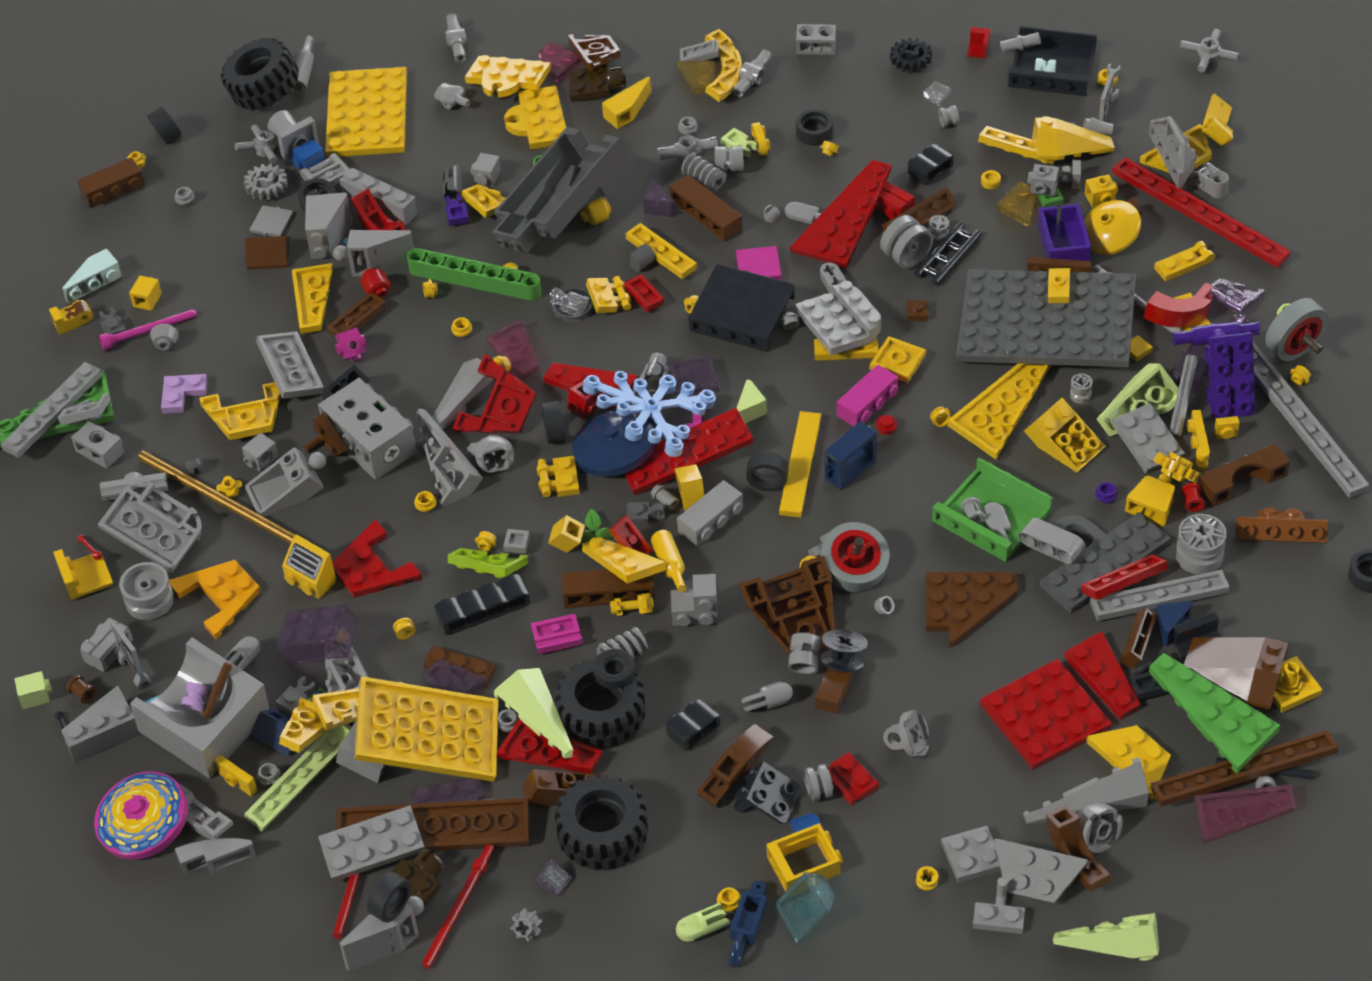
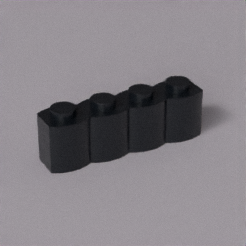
[434,574,530,635]

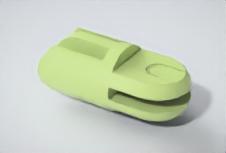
[676,902,730,942]

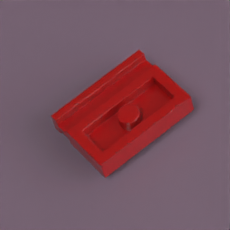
[827,752,879,806]

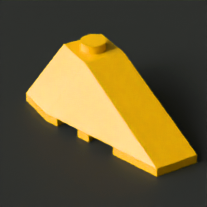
[1032,116,1115,160]

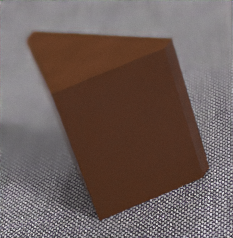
[245,236,290,270]

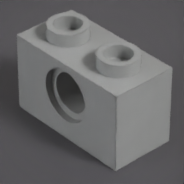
[71,421,124,469]

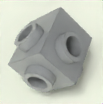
[1027,164,1059,196]

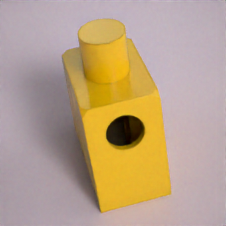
[1125,474,1175,526]

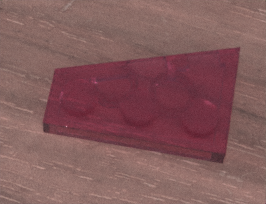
[487,318,540,379]

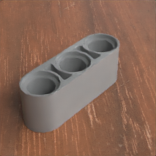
[1018,518,1085,564]

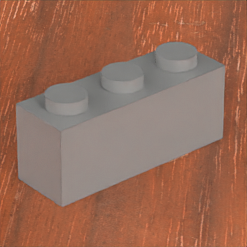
[677,480,743,546]

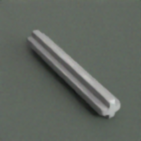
[1169,355,1198,436]

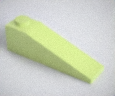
[1053,913,1159,960]

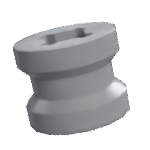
[938,105,959,128]
[929,215,949,241]

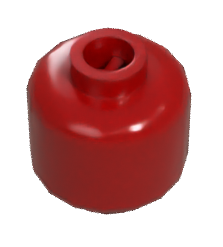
[360,268,391,298]

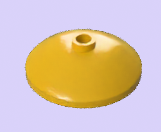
[1084,200,1141,255]

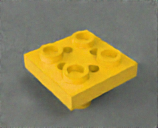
[1273,656,1323,713]

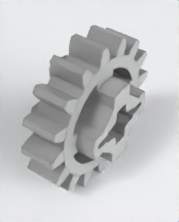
[244,163,288,200]

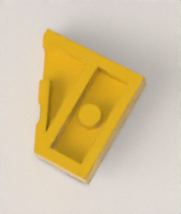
[462,184,505,218]

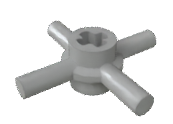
[1180,29,1239,72]
[235,124,279,164]

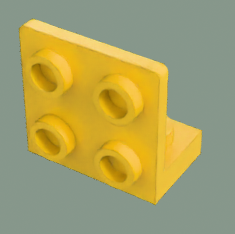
[53,549,113,600]

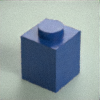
[292,139,325,170]

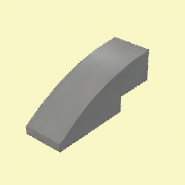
[175,838,256,876]

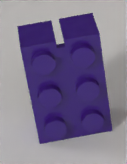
[1037,204,1091,261]

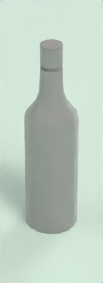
[290,35,314,94]

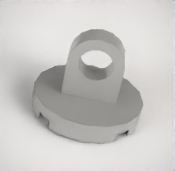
[883,710,929,758]

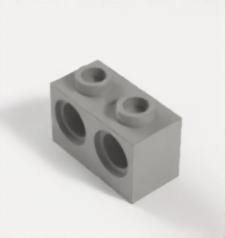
[796,24,836,55]

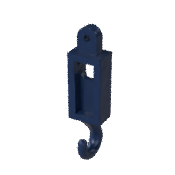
[728,881,767,967]

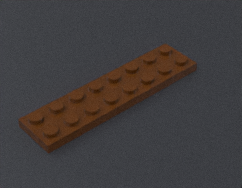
[336,797,529,851]

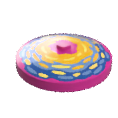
[94,771,188,860]

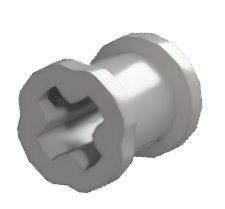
[960,497,986,525]

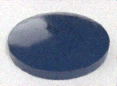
[572,410,658,477]

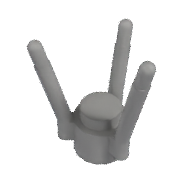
[632,353,669,395]

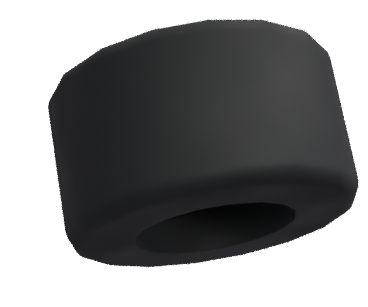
[147,105,182,144]

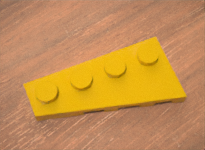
[313,682,403,731]

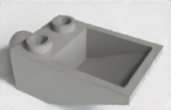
[333,230,414,277]
[244,447,326,517]
[339,896,424,971]

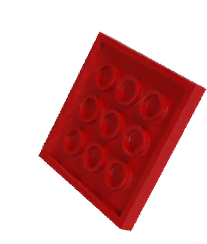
[980,659,1112,770]

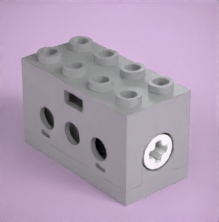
[318,378,417,480]

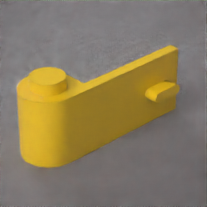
[1201,93,1233,146]

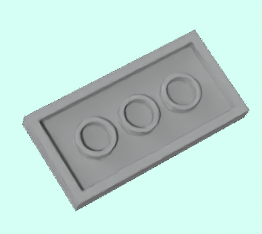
[256,331,324,399]
[318,805,425,882]

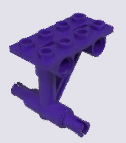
[1172,321,1260,420]

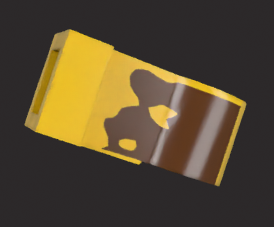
[49,300,93,335]

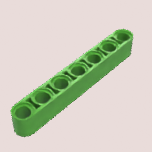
[407,248,542,301]

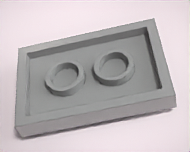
[1112,403,1185,474]

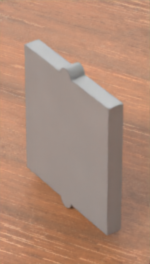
[249,205,294,237]

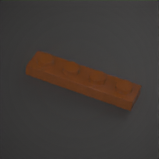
[881,187,957,232]

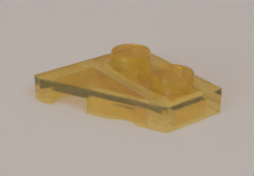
[677,61,715,93]
[996,181,1037,226]

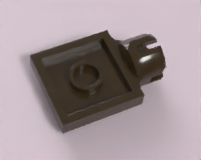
[569,64,626,102]
[392,849,445,919]

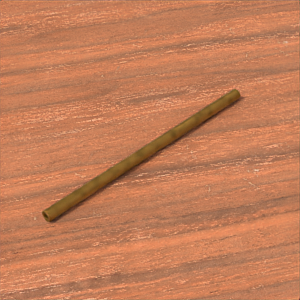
[138,451,295,544]

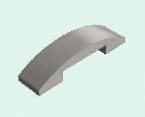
[178,783,233,839]

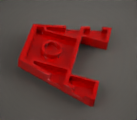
[453,354,537,433]
[332,520,422,598]

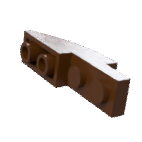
[697,724,774,808]

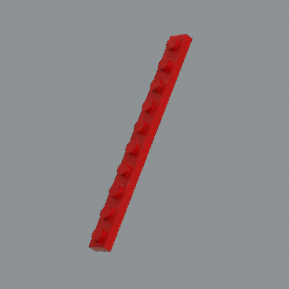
[1112,157,1291,268]

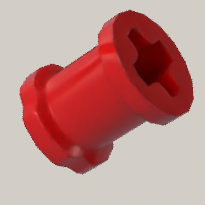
[1181,483,1205,512]

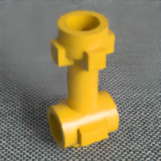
[610,593,654,616]

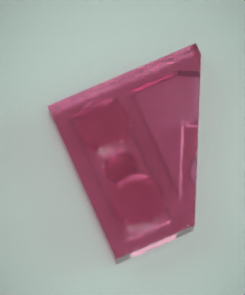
[539,41,581,82]

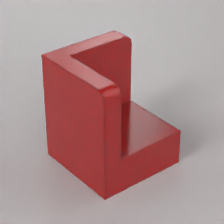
[967,27,990,59]

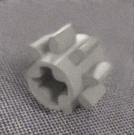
[510,908,543,941]

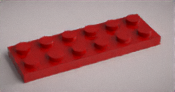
[623,407,754,496]

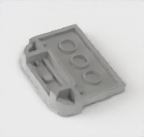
[795,281,881,355]
[98,481,202,573]

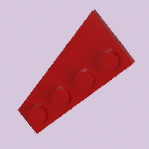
[543,363,638,409]

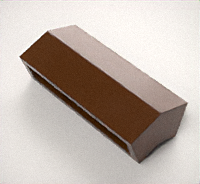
[1121,608,1157,669]

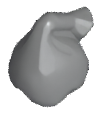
[467,435,514,473]

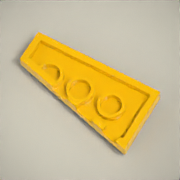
[292,263,333,334]
[582,537,666,583]

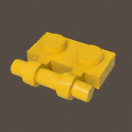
[586,276,631,313]
[536,456,580,497]

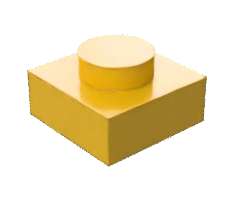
[1214,416,1239,439]

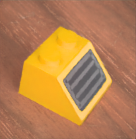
[282,534,337,599]

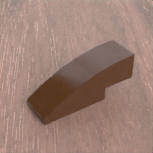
[815,668,855,714]

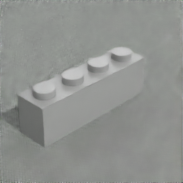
[339,168,418,226]

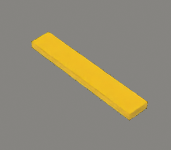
[779,411,821,518]

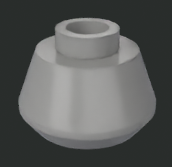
[150,324,179,351]

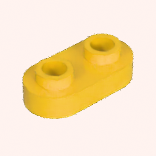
[751,122,771,157]

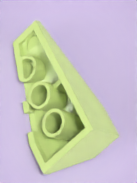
[1097,364,1179,436]

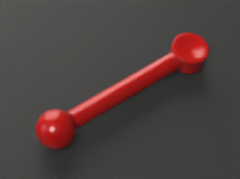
[77,534,102,560]

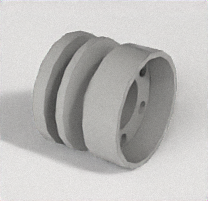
[1176,514,1226,574]

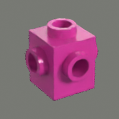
[335,328,367,361]

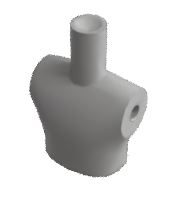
[434,83,471,109]

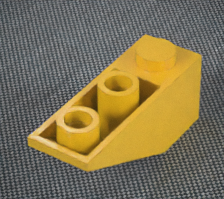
[602,76,651,129]

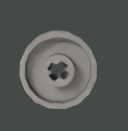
[880,215,933,269]
[119,562,174,620]

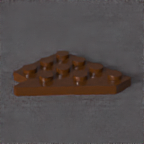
[926,572,1017,647]

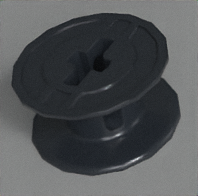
[819,630,868,673]

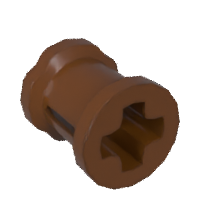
[66,675,97,704]

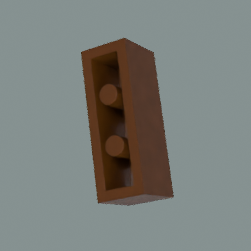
[77,157,145,208]

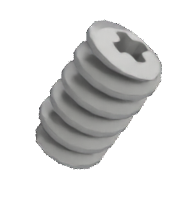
[681,153,726,192]
[596,627,648,660]

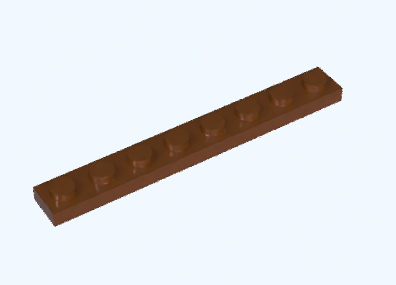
[1151,730,1339,807]

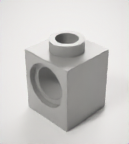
[242,433,279,472]

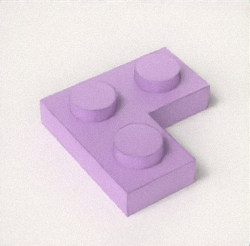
[161,374,208,414]

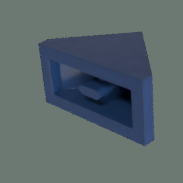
[1155,601,1193,647]

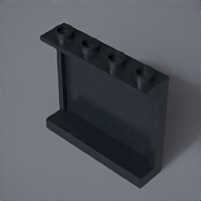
[1008,26,1097,96]
[688,264,795,352]

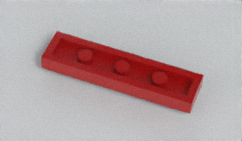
[1081,554,1168,600]

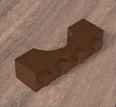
[1198,444,1290,508]

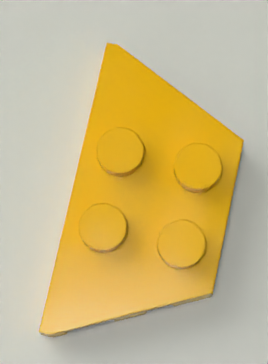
[1140,124,1212,173]
[1087,725,1171,800]

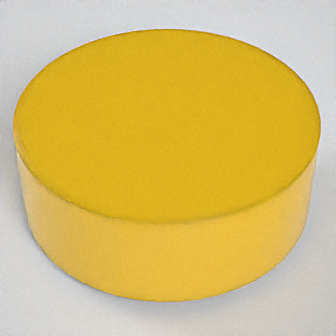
[1098,69,1118,87]
[981,170,1001,190]

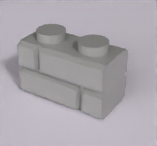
[80,618,133,672]

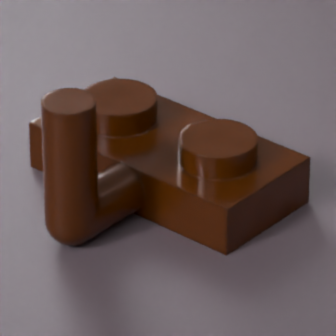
[303,413,348,456]

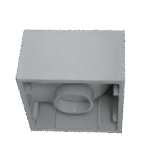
[130,638,270,779]

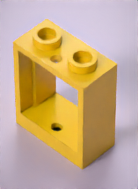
[766,823,843,895]

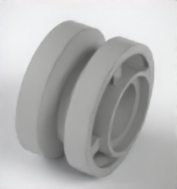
[804,764,833,801]

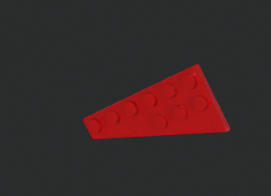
[789,160,892,268]

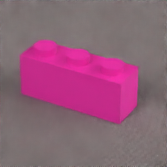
[837,365,898,426]

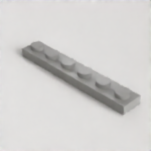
[1,362,102,458]
[1090,570,1230,621]

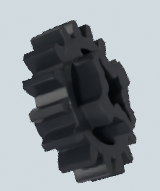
[890,37,932,73]

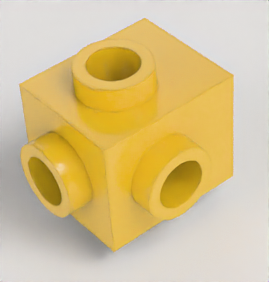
[1085,174,1118,208]

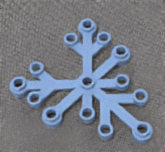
[583,371,716,457]

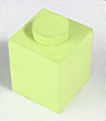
[14,671,52,709]

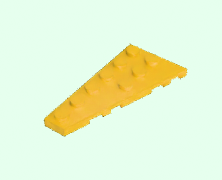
[948,363,1050,459]

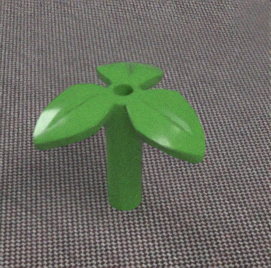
[581,509,613,543]

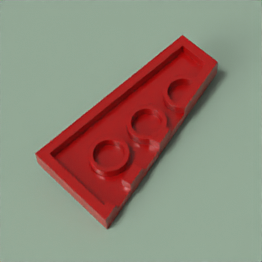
[1064,631,1140,720]
[497,719,602,773]

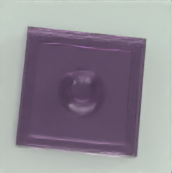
[668,356,719,397]

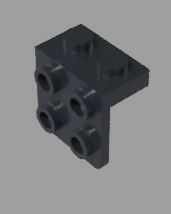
[733,761,801,824]

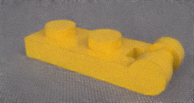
[1154,241,1215,282]
[1187,410,1210,471]

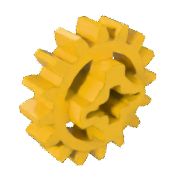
[1153,451,1201,483]

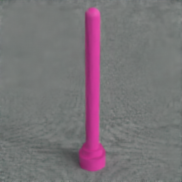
[99,310,197,351]

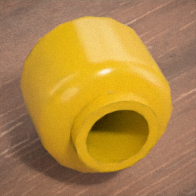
[580,197,611,226]

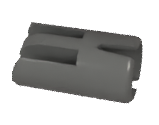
[442,165,463,201]

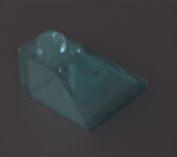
[774,872,835,943]

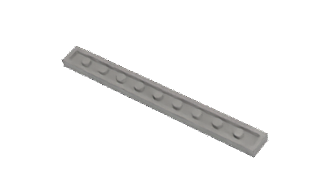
[1253,342,1369,498]

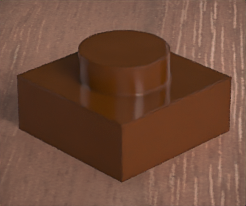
[906,300,928,322]

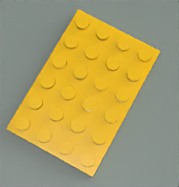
[325,67,407,157]
[354,676,498,782]

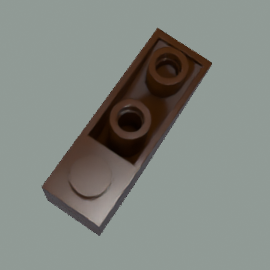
[522,769,598,807]

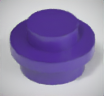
[1095,482,1118,503]

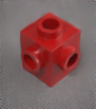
[567,380,600,419]

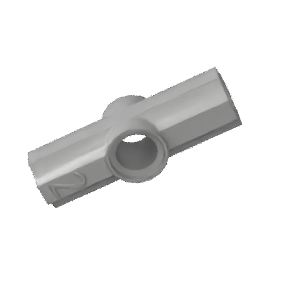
[100,472,169,501]

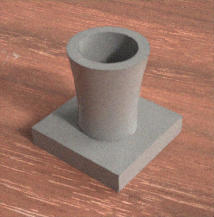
[268,110,319,166]

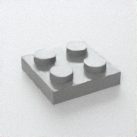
[941,826,1001,883]

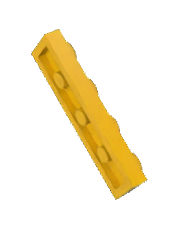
[978,126,1056,164]
[625,223,697,280]

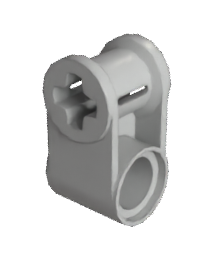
[1190,163,1229,199]

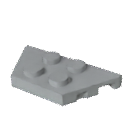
[994,838,1088,904]

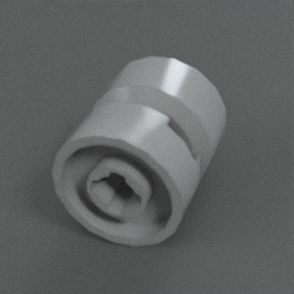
[715,146,744,172]
[788,633,821,674]

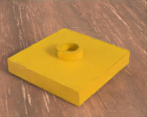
[870,336,927,383]

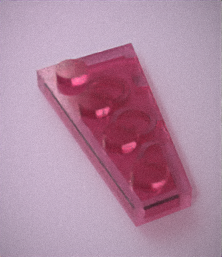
[1194,784,1296,844]

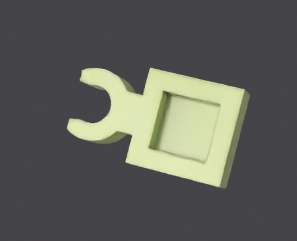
[721,128,757,157]

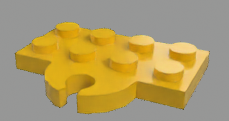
[465,55,551,98]
[504,86,566,149]

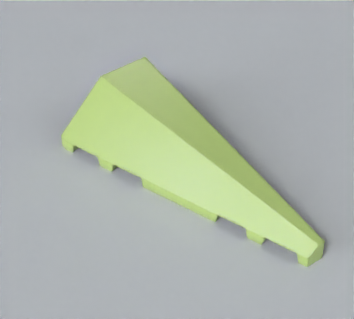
[494,668,573,758]

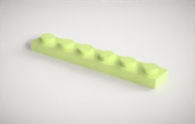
[244,724,352,832]

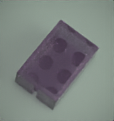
[276,604,359,664]

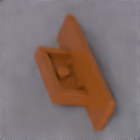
[1235,507,1328,543]

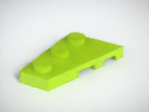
[448,548,529,578]

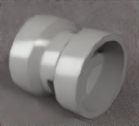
[1070,373,1092,404]

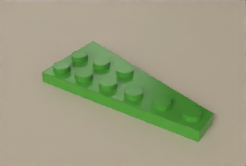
[0,370,115,448]
[1149,653,1280,774]

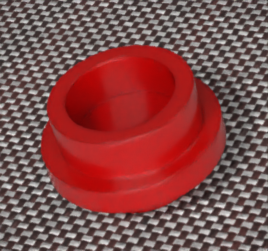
[876,415,898,435]

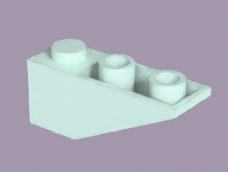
[62,248,122,304]

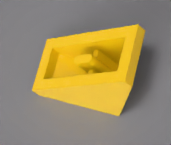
[675,464,705,511]

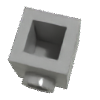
[471,153,501,187]

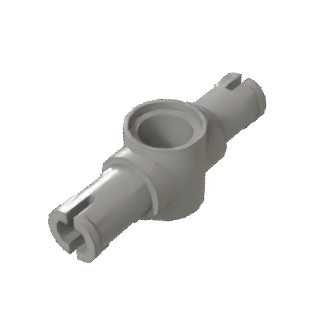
[445,14,467,63]
[733,49,772,97]
[657,135,718,161]

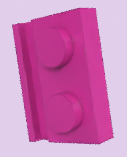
[531,614,583,654]

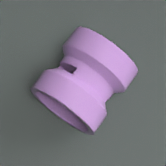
[181,682,210,711]

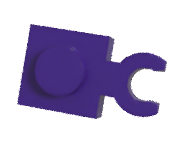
[445,194,469,226]

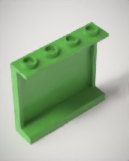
[932,458,1053,562]

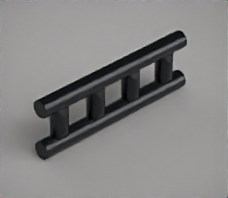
[914,221,982,286]

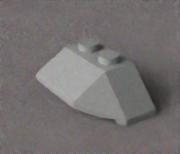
[1149,116,1197,189]

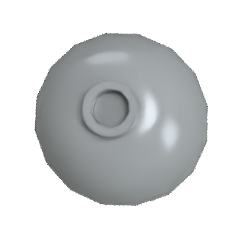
[1077,803,1123,853]

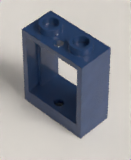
[824,421,877,490]

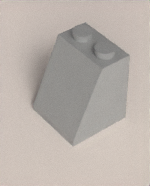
[305,193,352,259]

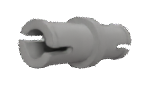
[1000,32,1041,53]

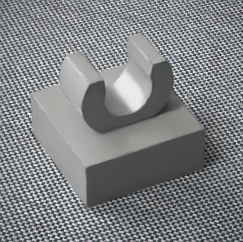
[1062,160,1081,189]

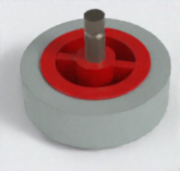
[1265,298,1329,361]
[820,522,890,592]

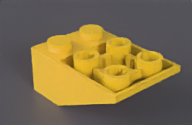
[1024,398,1106,472]

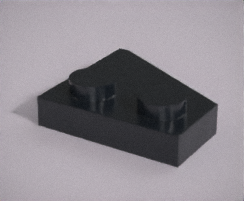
[1129,650,1169,700]

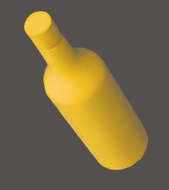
[651,530,686,592]

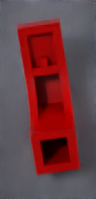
[350,188,407,231]
[1143,283,1213,327]

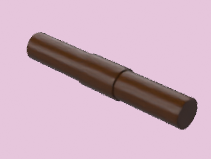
[202,662,233,719]

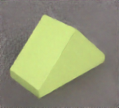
[737,380,767,424]

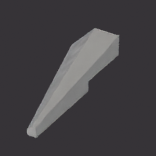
[417,358,494,448]
[415,408,483,506]
[325,609,369,693]
[1023,757,1149,824]

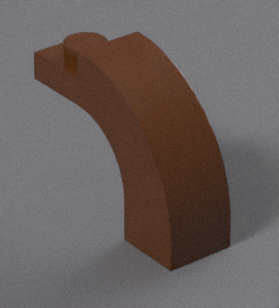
[1046,805,1111,892]

